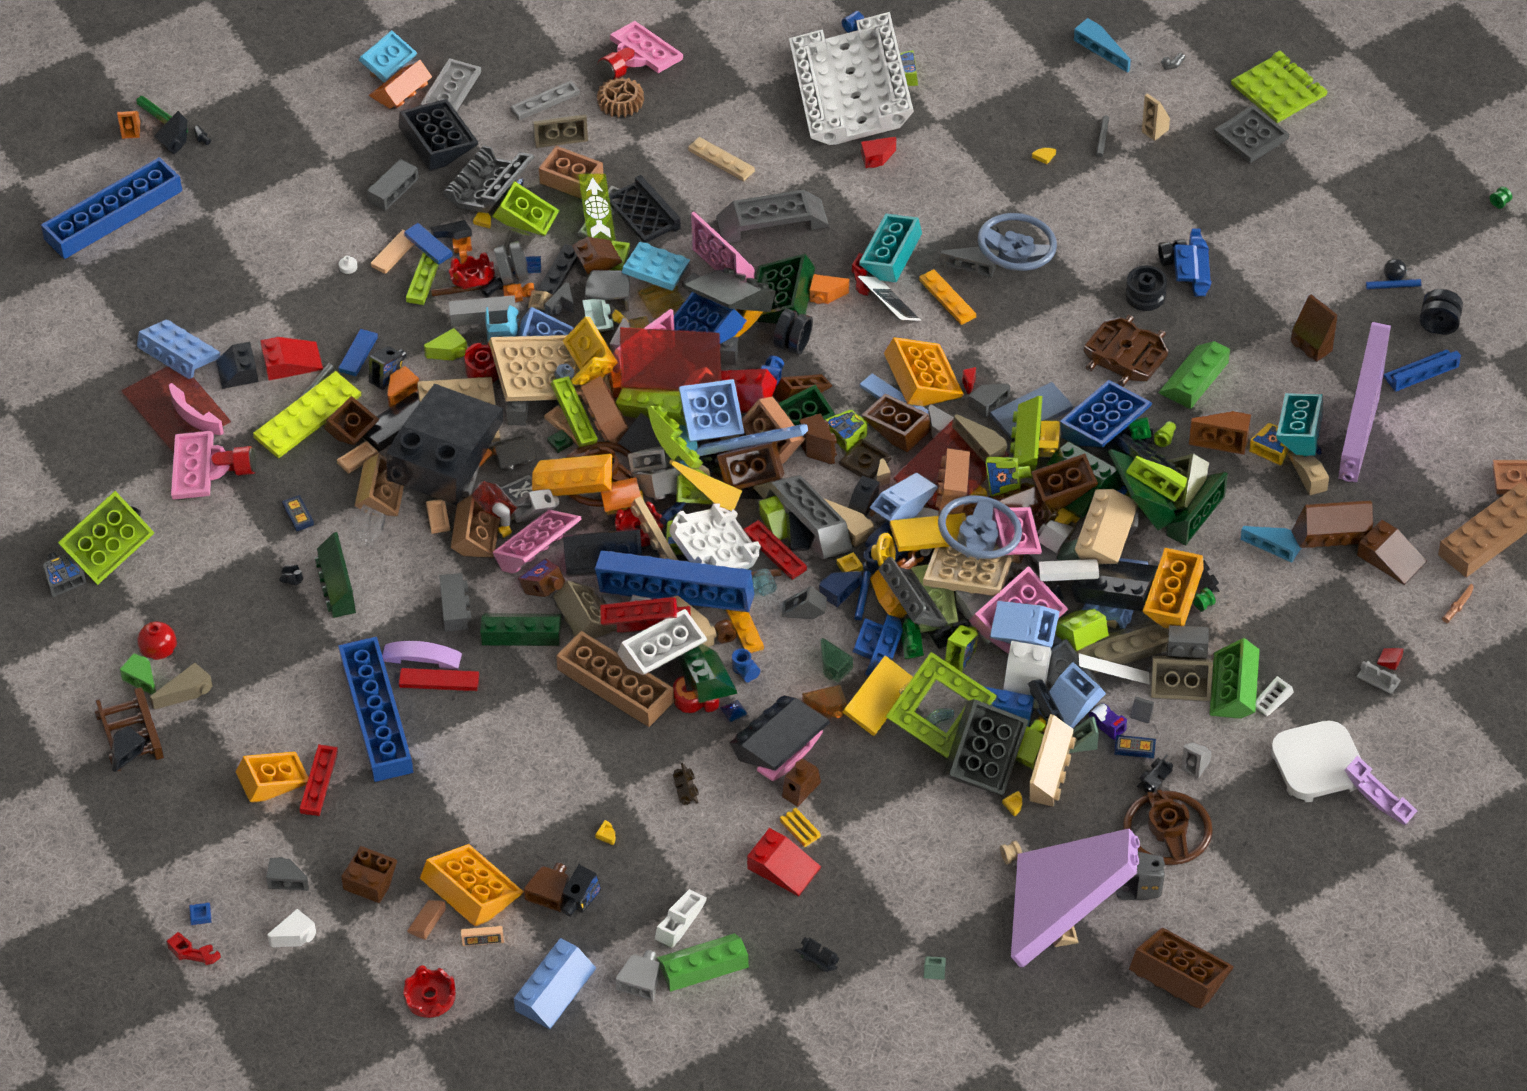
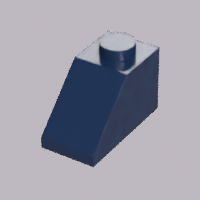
[819,571,862,607]

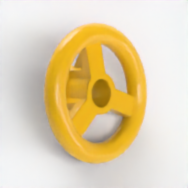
[871,533,896,566]

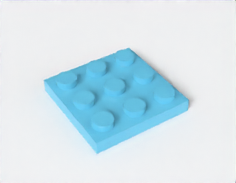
[622,242,690,291]

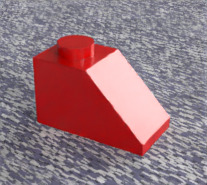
[861,136,896,168]

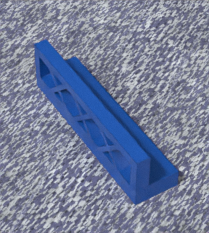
[1384,349,1461,392]

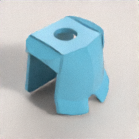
[485,305,519,343]

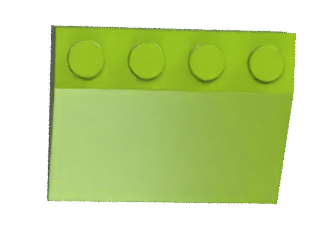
[58,491,154,585]

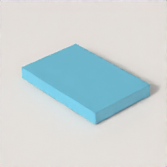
[359,30,417,83]

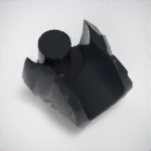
[279,564,304,586]

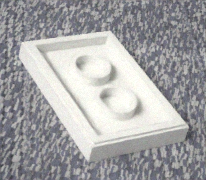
[1039,559,1099,581]

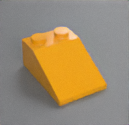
[235,752,309,802]

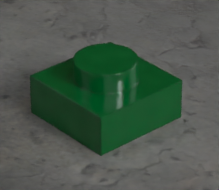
[547,430,573,453]

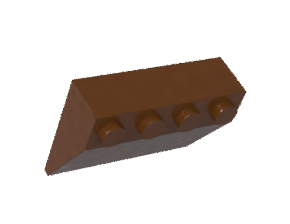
[1129,927,1234,1009]

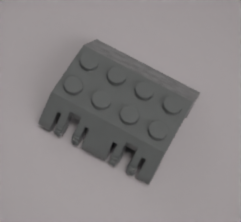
[443,146,535,213]

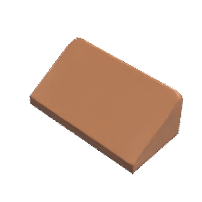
[407,900,446,940]

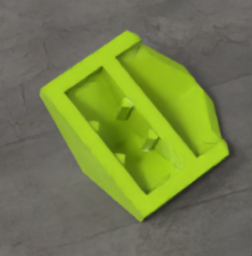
[676,469,713,504]

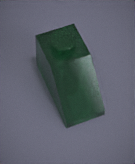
[820,638,853,683]

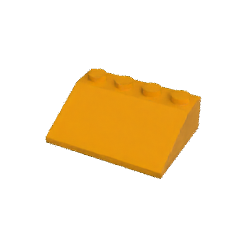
[884,337,964,406]
[420,844,524,926]

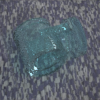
[752,569,777,596]

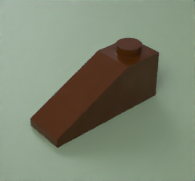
[773,374,832,403]

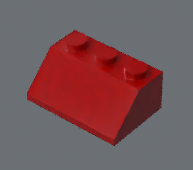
[716,369,777,413]

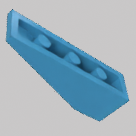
[1074,18,1131,73]

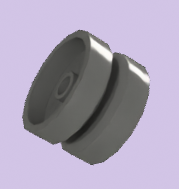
[494,240,529,285]

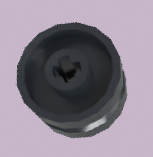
[1125,265,1167,311]
[1419,289,1463,335]
[773,309,813,355]

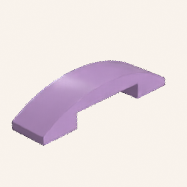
[382,641,462,670]
[1345,755,1417,825]

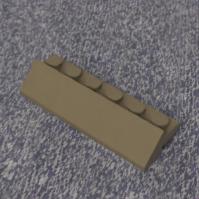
[1076,620,1169,673]

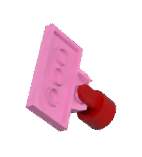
[598,21,683,81]
[171,431,257,500]

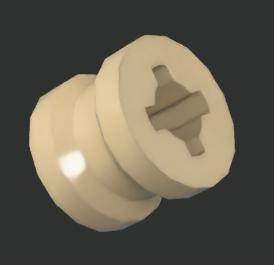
[1000,841,1022,865]

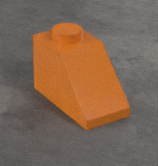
[117,111,140,139]
[810,274,850,304]
[387,366,419,407]

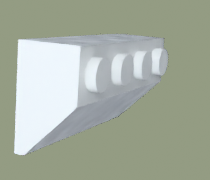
[617,609,707,675]

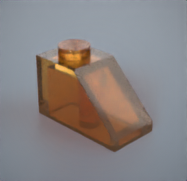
[802,685,847,718]

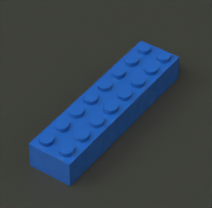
[41,157,182,259]
[595,551,755,612]
[338,637,413,782]

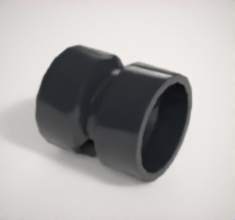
[1158,239,1187,266]

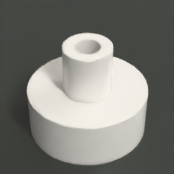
[339,256,357,274]

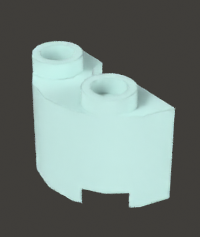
[583,299,614,332]

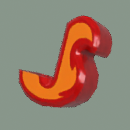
[673,676,720,713]

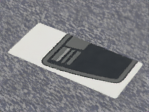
[858,276,921,320]

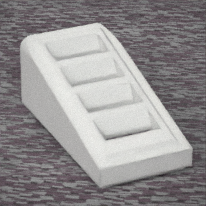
[1256,676,1294,716]

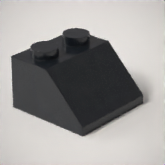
[216,342,259,389]

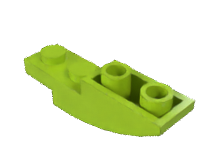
[648,406,703,469]

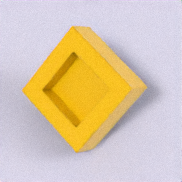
[837,552,863,572]

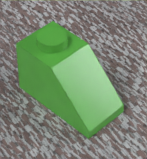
[120,653,156,695]

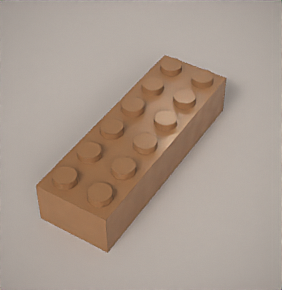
[1438,483,1527,578]
[556,631,674,727]

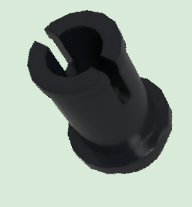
[480,276,504,298]

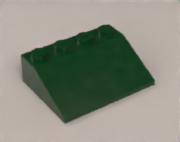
[755,253,815,324]
[1033,442,1123,518]
[1108,449,1177,531]

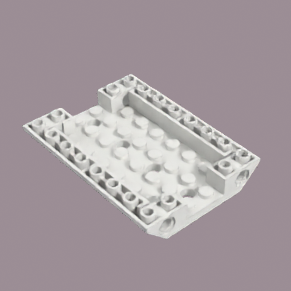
[789,12,914,145]

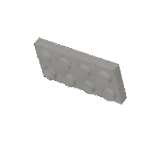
[420,58,481,112]

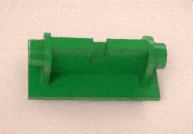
[901,619,924,659]

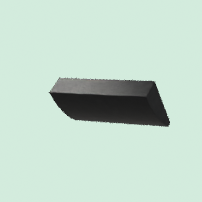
[363,392,419,452]

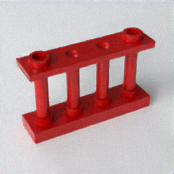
[600,597,691,633]

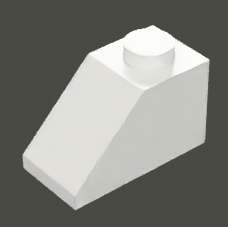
[267,909,316,947]

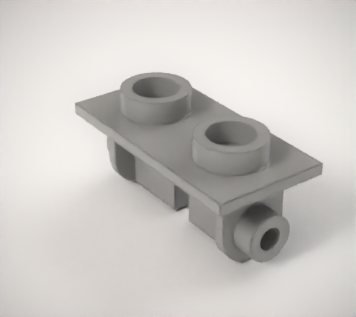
[1357,661,1401,694]

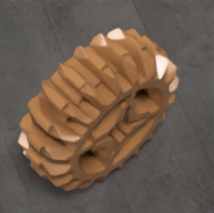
[597,77,644,118]

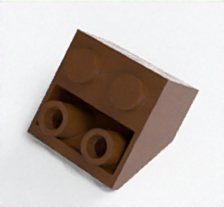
[799,414,837,465]
[341,846,397,903]

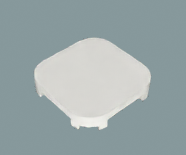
[670,503,761,569]
[1271,721,1361,802]

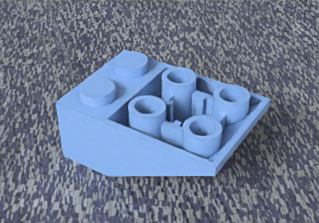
[870,473,938,522]
[990,601,1060,648]
[1037,662,1106,729]

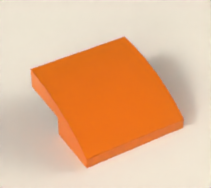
[601,477,641,512]

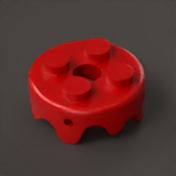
[449,252,495,289]
[615,501,663,547]
[403,965,456,1018]

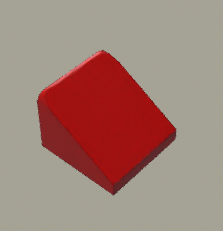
[962,367,976,394]
[1377,648,1404,670]

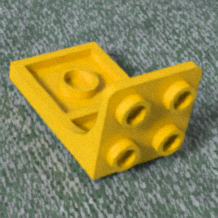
[562,317,618,385]

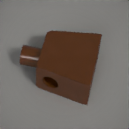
[782,759,821,807]
[524,863,569,912]

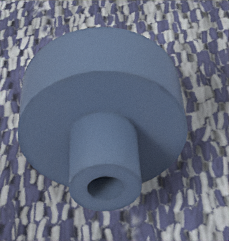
[554,364,574,380]

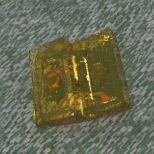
[638,285,686,319]

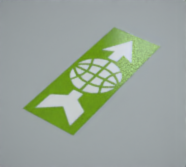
[578,174,616,241]

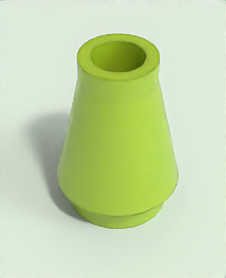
[1154,421,1176,447]

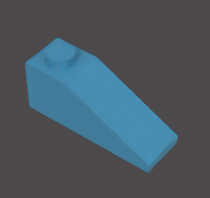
[1240,526,1301,563]

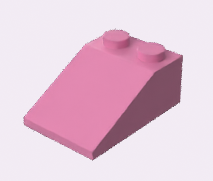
[992,507,1042,555]

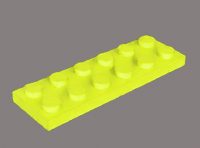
[253,371,361,458]

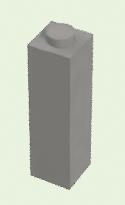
[449,295,520,326]

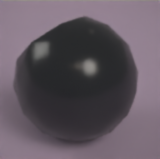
[1383,259,1407,281]

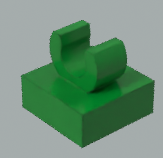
[1129,417,1151,440]

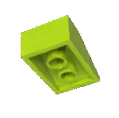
[493,181,559,236]
[1055,609,1109,651]

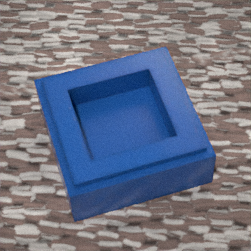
[189,902,212,925]

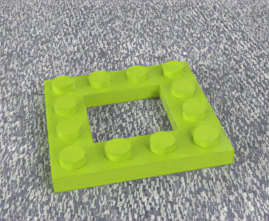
[886,652,997,759]

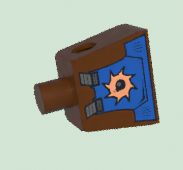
[518,559,565,597]

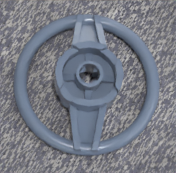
[978,213,1057,271]
[938,495,1022,560]

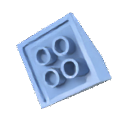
[679,379,744,442]

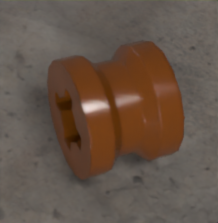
[714,620,737,644]

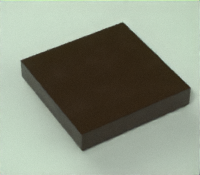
[839,438,892,479]

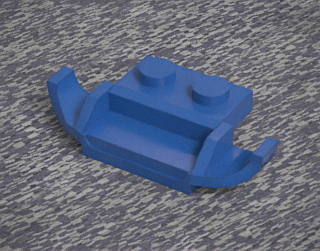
[1174,228,1212,297]
[852,613,903,676]

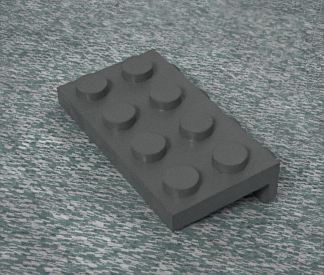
[878,557,948,628]

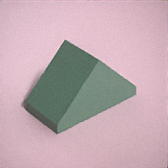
[1069,716,1099,753]

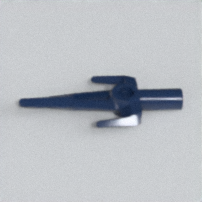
[660,502,685,524]

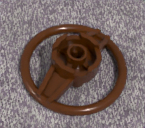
[566,442,639,507]
[1123,790,1212,865]

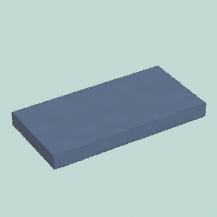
[990,382,1073,440]

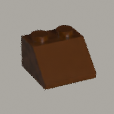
[572,237,622,274]
[325,396,379,445]

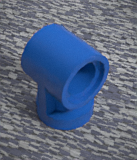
[841,11,864,33]
[761,356,784,386]
[732,648,761,682]

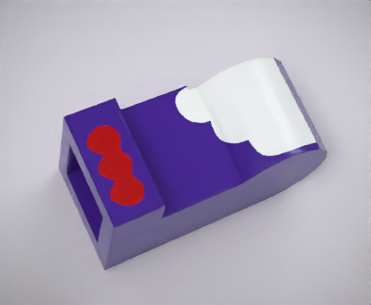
[1089,703,1127,740]

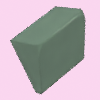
[924,956,946,980]

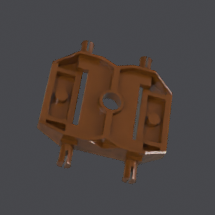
[1083,315,1168,387]

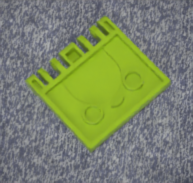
[1231,51,1328,123]

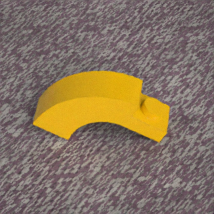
[1039,421,1060,457]

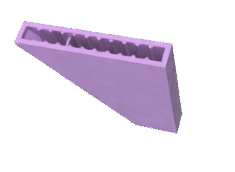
[1338,322,1391,482]
[1011,829,1140,967]

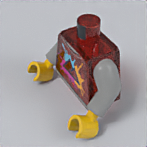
[472,481,518,538]

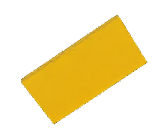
[890,513,966,552]
[843,655,913,736]

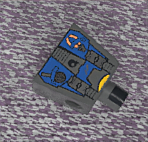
[43,552,86,597]

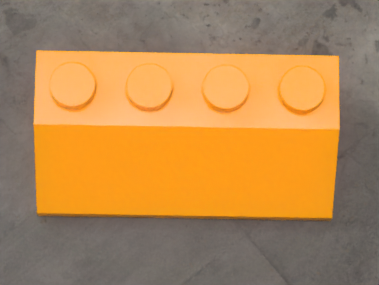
[532,454,612,496]
[1143,548,1204,629]

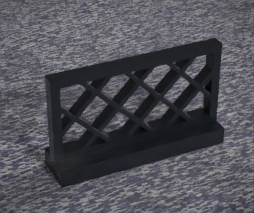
[605,175,681,243]

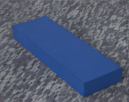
[404,223,453,265]
[339,329,378,376]

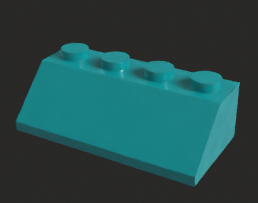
[859,213,922,282]
[1276,393,1323,456]

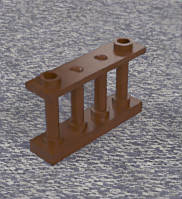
[94,687,164,771]

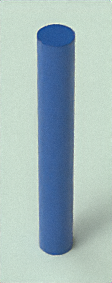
[1366,279,1421,289]
[854,571,871,620]

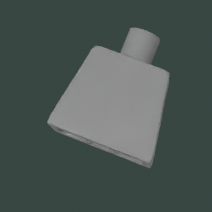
[510,489,559,523]
[616,950,660,1001]

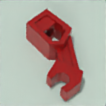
[852,253,869,296]
[166,932,221,965]

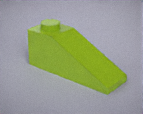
[1126,456,1187,502]

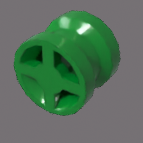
[1489,186,1513,209]
[1192,588,1216,612]

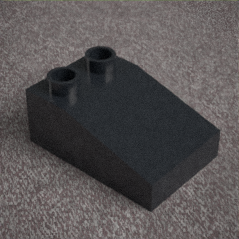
[386,383,503,505]

